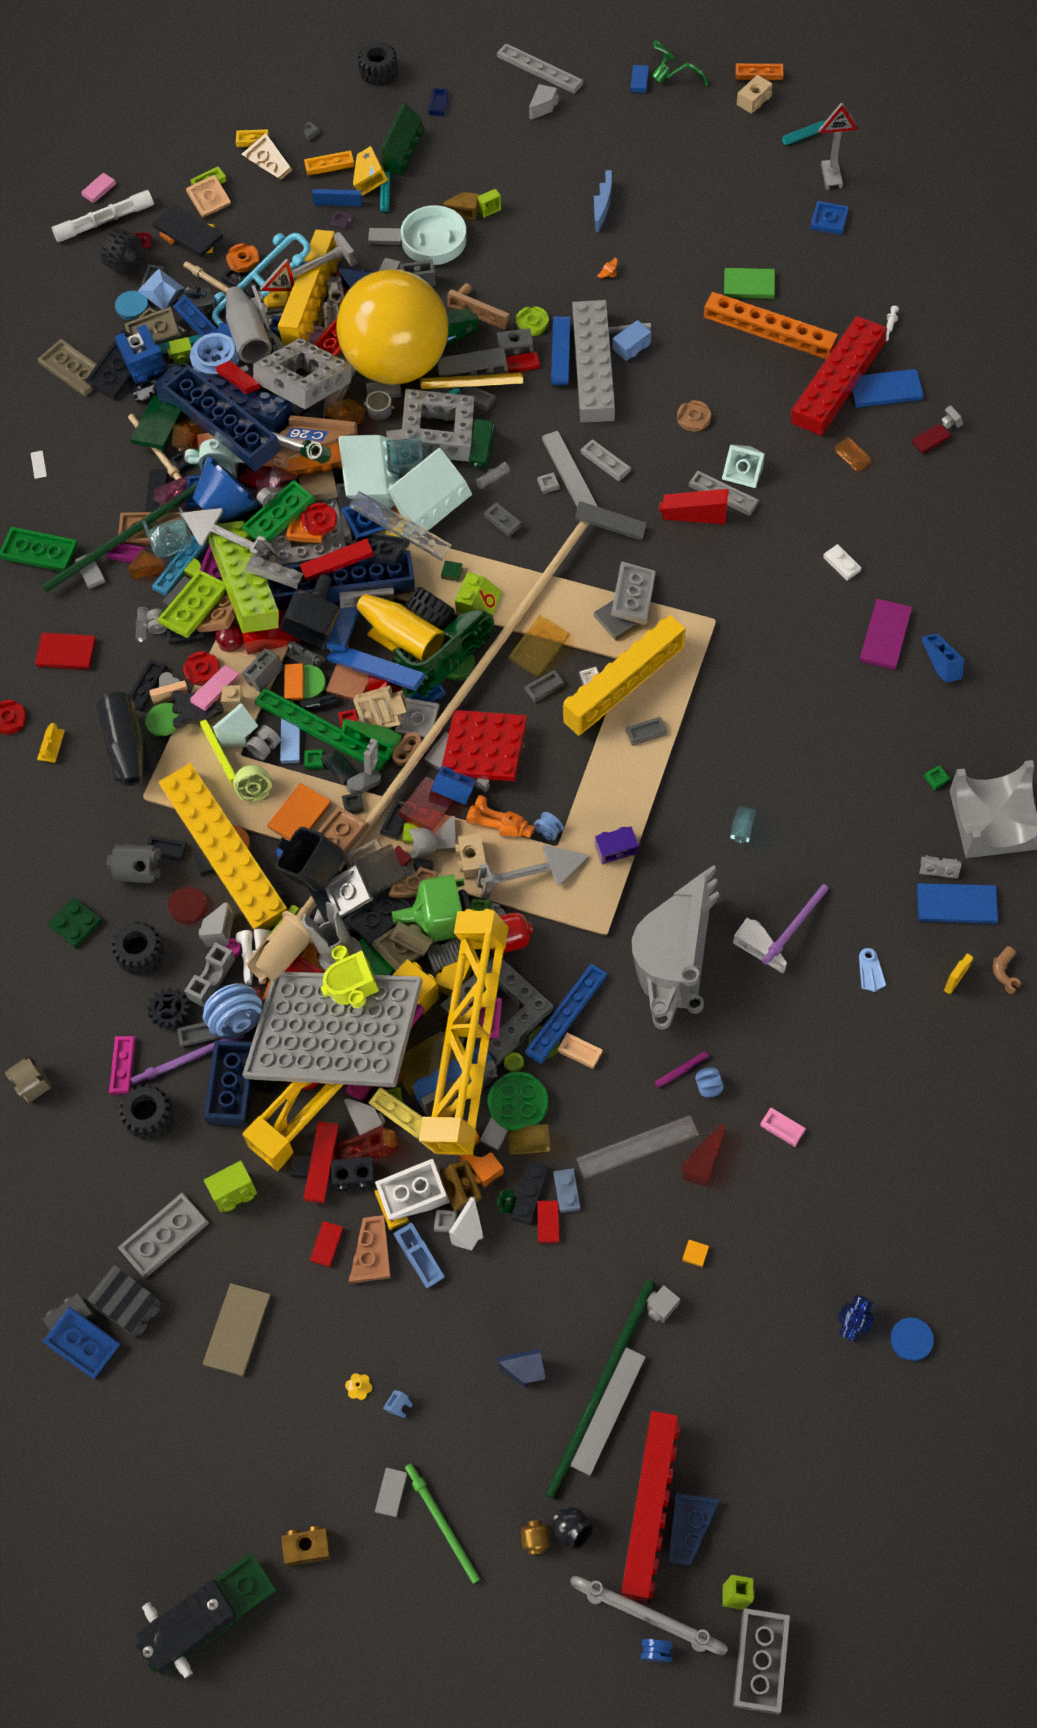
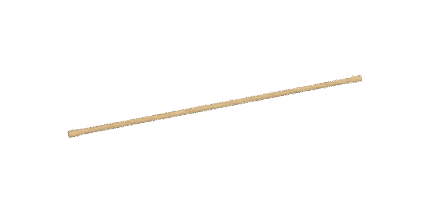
[296,521,590,920]

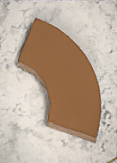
[389,867,438,898]

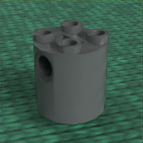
[106,844,161,883]

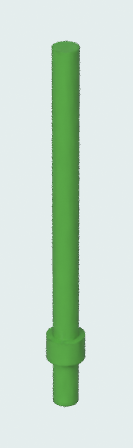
[405,1463,481,1584]

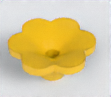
[345,1373,372,1400]

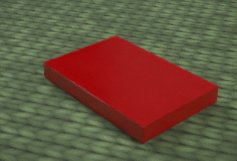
[35,633,96,670]

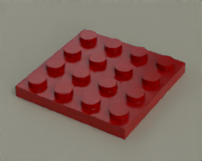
[442,710,527,781]

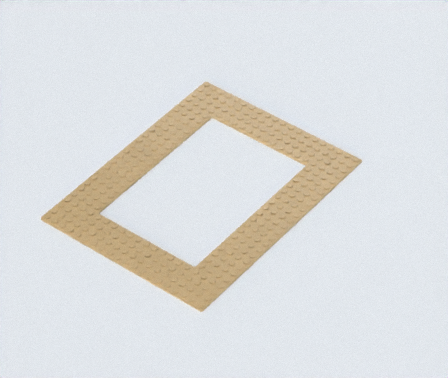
[143,531,716,935]

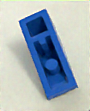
[921,634,965,682]

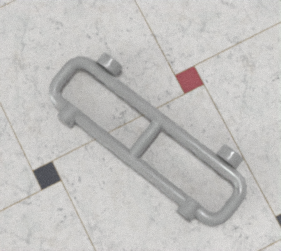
[570,1576,728,1655]

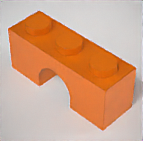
[459,1121,504,1188]

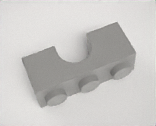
[184,942,235,1007]

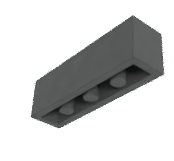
[438,347,508,377]

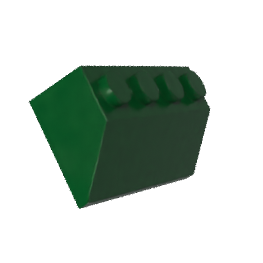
[381,102,425,176]

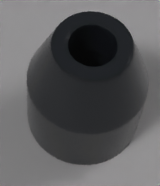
[414,859,434,873]

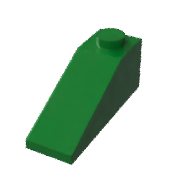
[340,719,402,760]

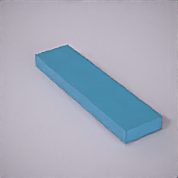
[152,535,207,596]

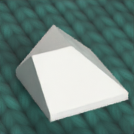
[449,1197,483,1250]

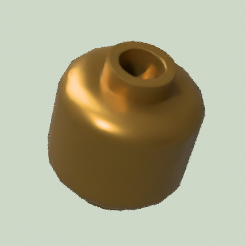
[521,1520,550,1554]

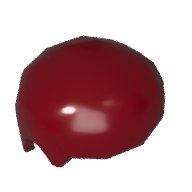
[215,624,244,652]

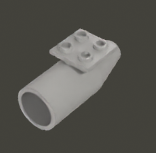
[226,285,272,364]

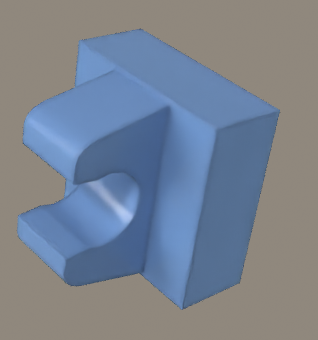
[383,1390,412,1418]

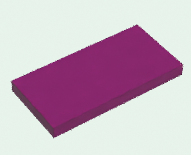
[859,599,912,670]

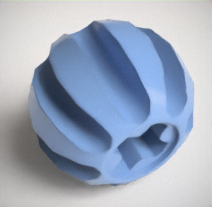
[695,1067,723,1098]

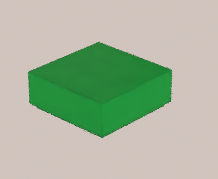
[304,750,324,770]
[923,765,951,791]

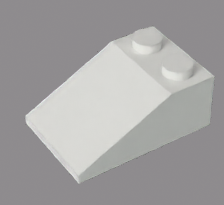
[375,1159,450,1221]

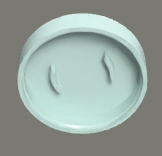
[401,205,467,265]

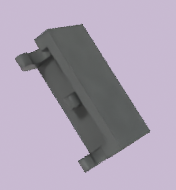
[242,648,284,693]

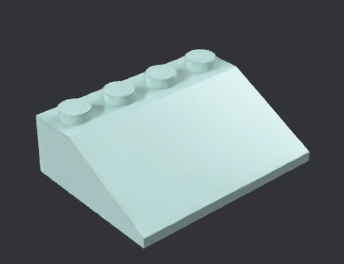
[338,435,399,509]
[387,448,472,536]

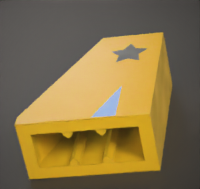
[353,146,388,196]

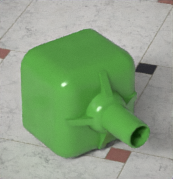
[392,874,465,942]

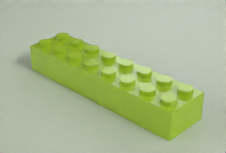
[209,521,279,633]

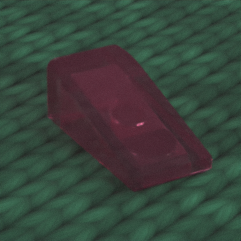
[153,476,188,506]

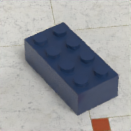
[204,1040,254,1127]

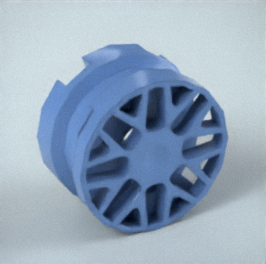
[534,812,564,841]

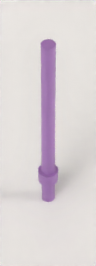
[762,884,828,965]
[131,1035,245,1085]

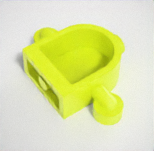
[321,945,379,1008]

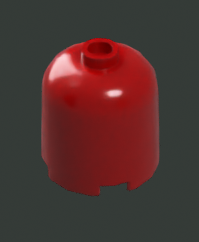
[491,913,533,955]

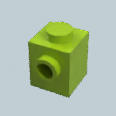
[167,337,191,365]
[723,1575,754,1610]

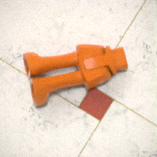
[466,795,535,838]

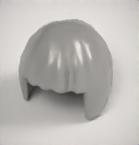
[409,828,438,859]

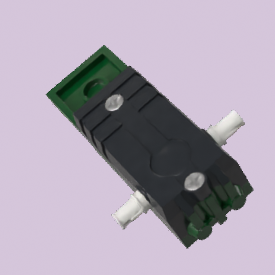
[136,1552,276,1678]

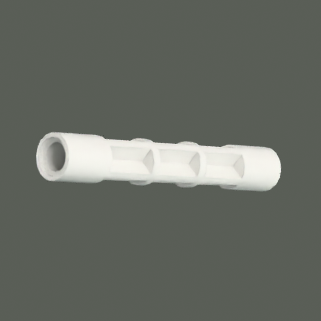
[51,190,154,243]

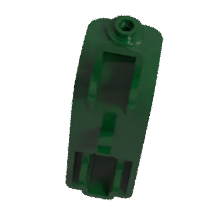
[392,610,494,697]

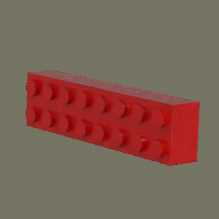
[791,316,887,436]
[621,1411,681,1603]

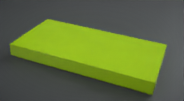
[157,570,227,638]

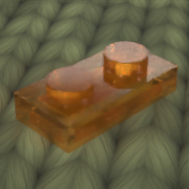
[834,437,871,472]

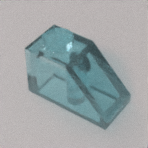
[730,806,757,843]

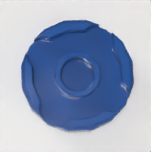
[890,1317,934,1362]

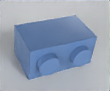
[613,320,651,361]

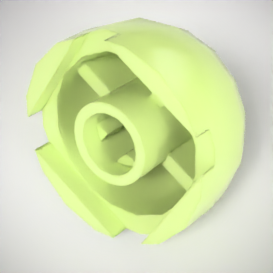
[233,765,272,802]

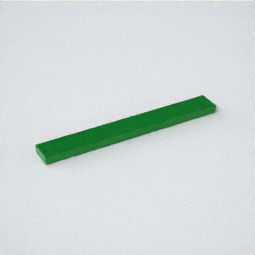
[254,687,388,772]

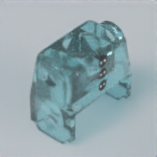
[142,508,194,558]

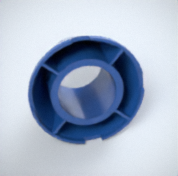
[193,455,262,524]

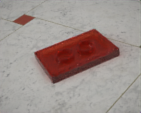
[398,777,455,831]

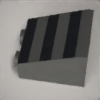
[87,1265,161,1338]

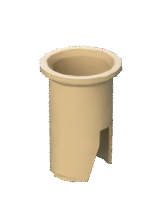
[246,911,314,982]

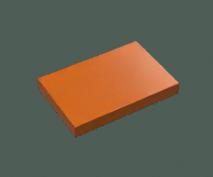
[267,783,331,840]

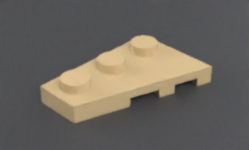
[242,133,292,180]

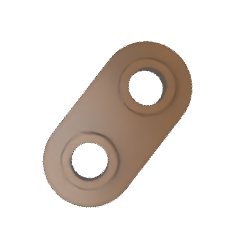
[392,732,421,766]

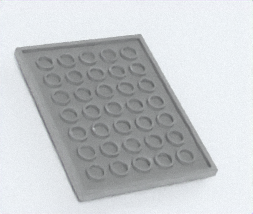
[243,972,423,1087]

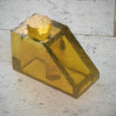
[508,1124,550,1154]

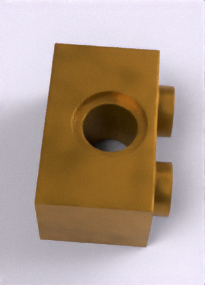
[440,1161,482,1212]
[282,1526,331,1566]

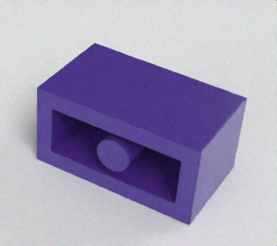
[595,826,639,864]

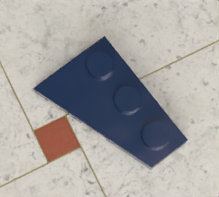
[668,1493,720,1566]

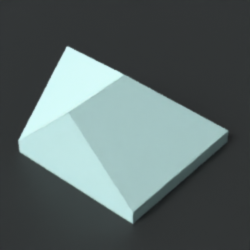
[722,445,765,488]
[213,703,258,748]

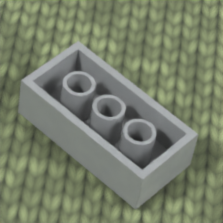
[733,1608,790,1715]

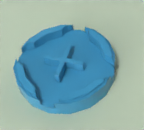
[115,291,148,320]

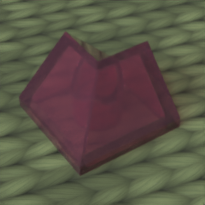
[256,465,297,507]

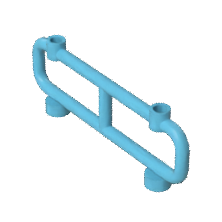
[212,233,310,327]

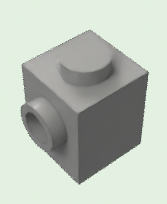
[647,1285,680,1323]

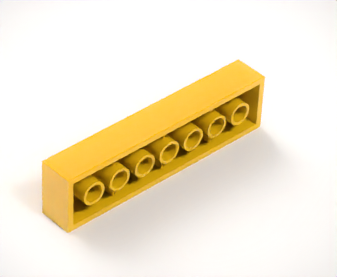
[278,230,341,347]
[563,615,686,736]

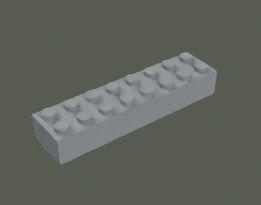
[572,300,615,423]

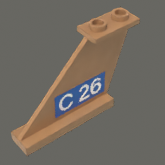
[263,415,358,468]

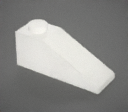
[733,918,787,973]

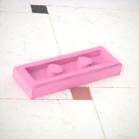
[190,665,239,711]

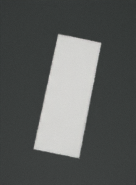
[31,451,47,479]

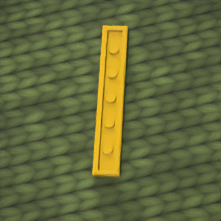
[420,373,523,389]

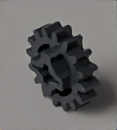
[147,987,191,1030]

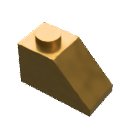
[443,192,479,220]

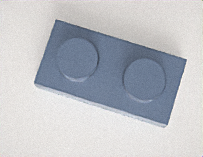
[553,1168,580,1213]

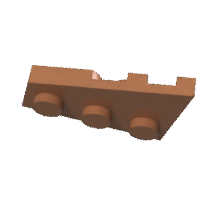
[348,1215,391,1284]

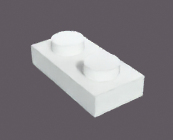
[823,544,861,581]

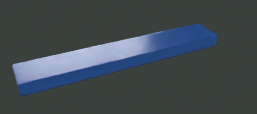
[327,647,425,691]
[525,964,607,1064]

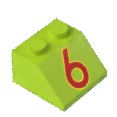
[455,572,502,615]

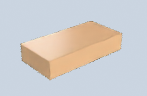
[149,680,189,706]
[558,1033,603,1069]

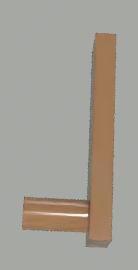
[447,283,509,330]

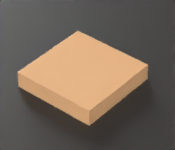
[186,175,231,218]

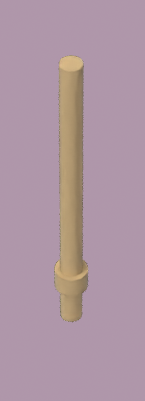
[183,261,229,293]
[128,414,185,486]

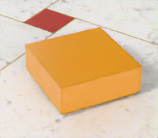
[682,1240,709,1267]

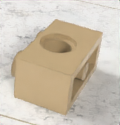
[737,75,772,114]
[455,833,486,879]

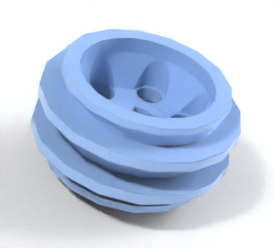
[190,333,242,381]
[202,983,263,1039]

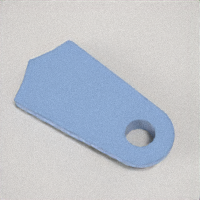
[859,948,886,992]

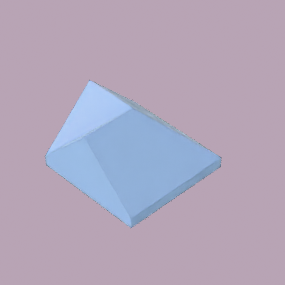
[138,269,184,310]

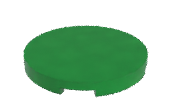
[487,1072,548,1132]

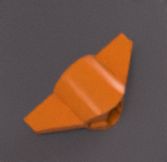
[597,258,618,279]

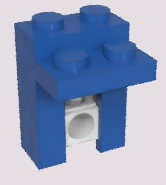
[115,324,167,384]

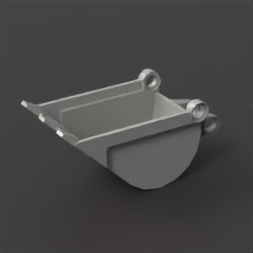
[632,865,719,1029]

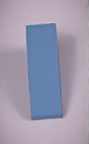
[393,1223,444,1288]

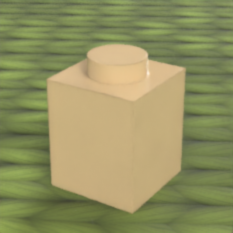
[221,685,244,713]

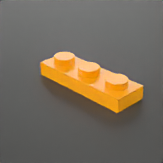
[304,150,355,176]

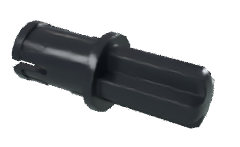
[300,694,337,711]

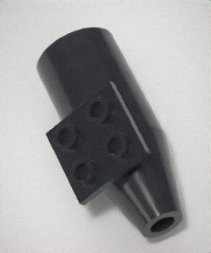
[96,692,152,786]

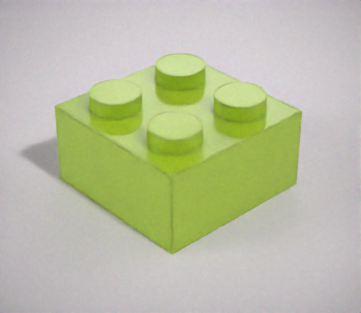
[478,189,501,218]

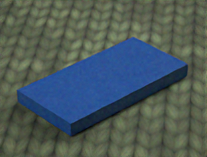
[851,369,923,408]
[917,883,998,924]

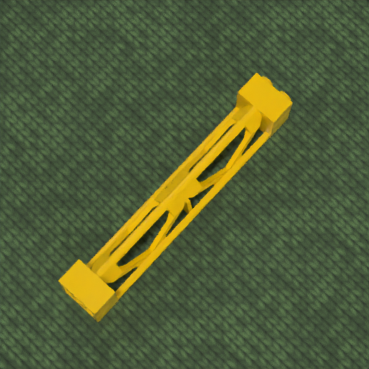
[419,909,509,1155]
[242,959,439,1172]

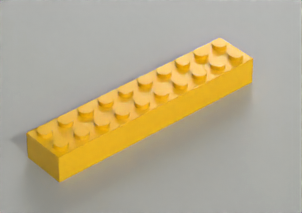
[158,762,288,931]

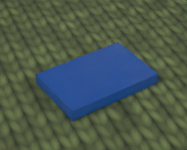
[42,1306,120,1379]

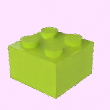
[204,1161,258,1213]

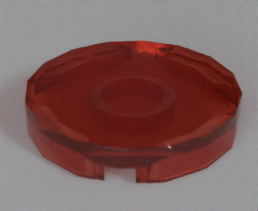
[168,886,207,924]

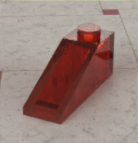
[681,1123,726,1187]
[333,1127,398,1160]

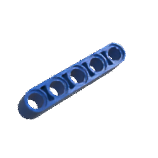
[551,316,570,385]

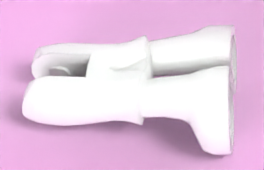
[236,929,272,986]

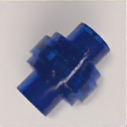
[838,1294,874,1342]

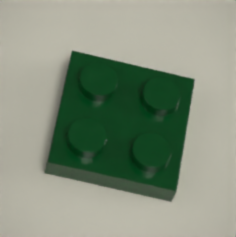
[47,897,102,949]

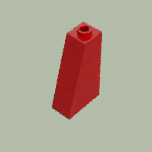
[659,489,729,524]

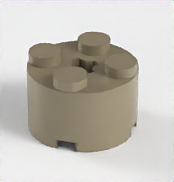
[5,1055,52,1103]

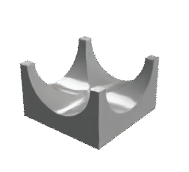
[950,760,1037,858]

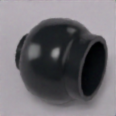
[552,1507,593,1549]

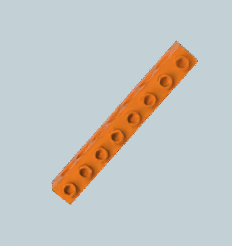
[704,292,838,359]

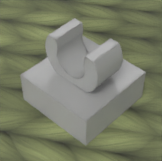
[942,405,963,429]

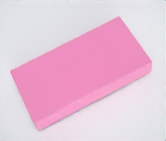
[81,173,116,203]
[760,1108,806,1147]

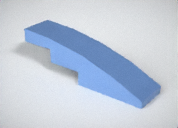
[594,170,612,232]

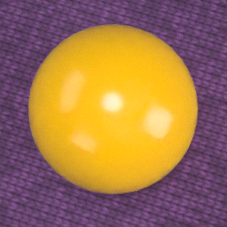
[337,269,449,385]

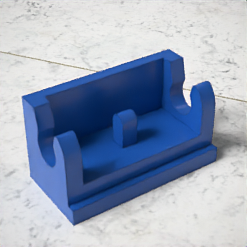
[431,765,476,805]

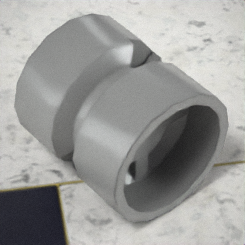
[246,725,281,760]

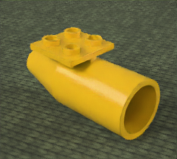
[357,594,445,662]

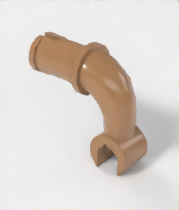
[993,946,1021,994]

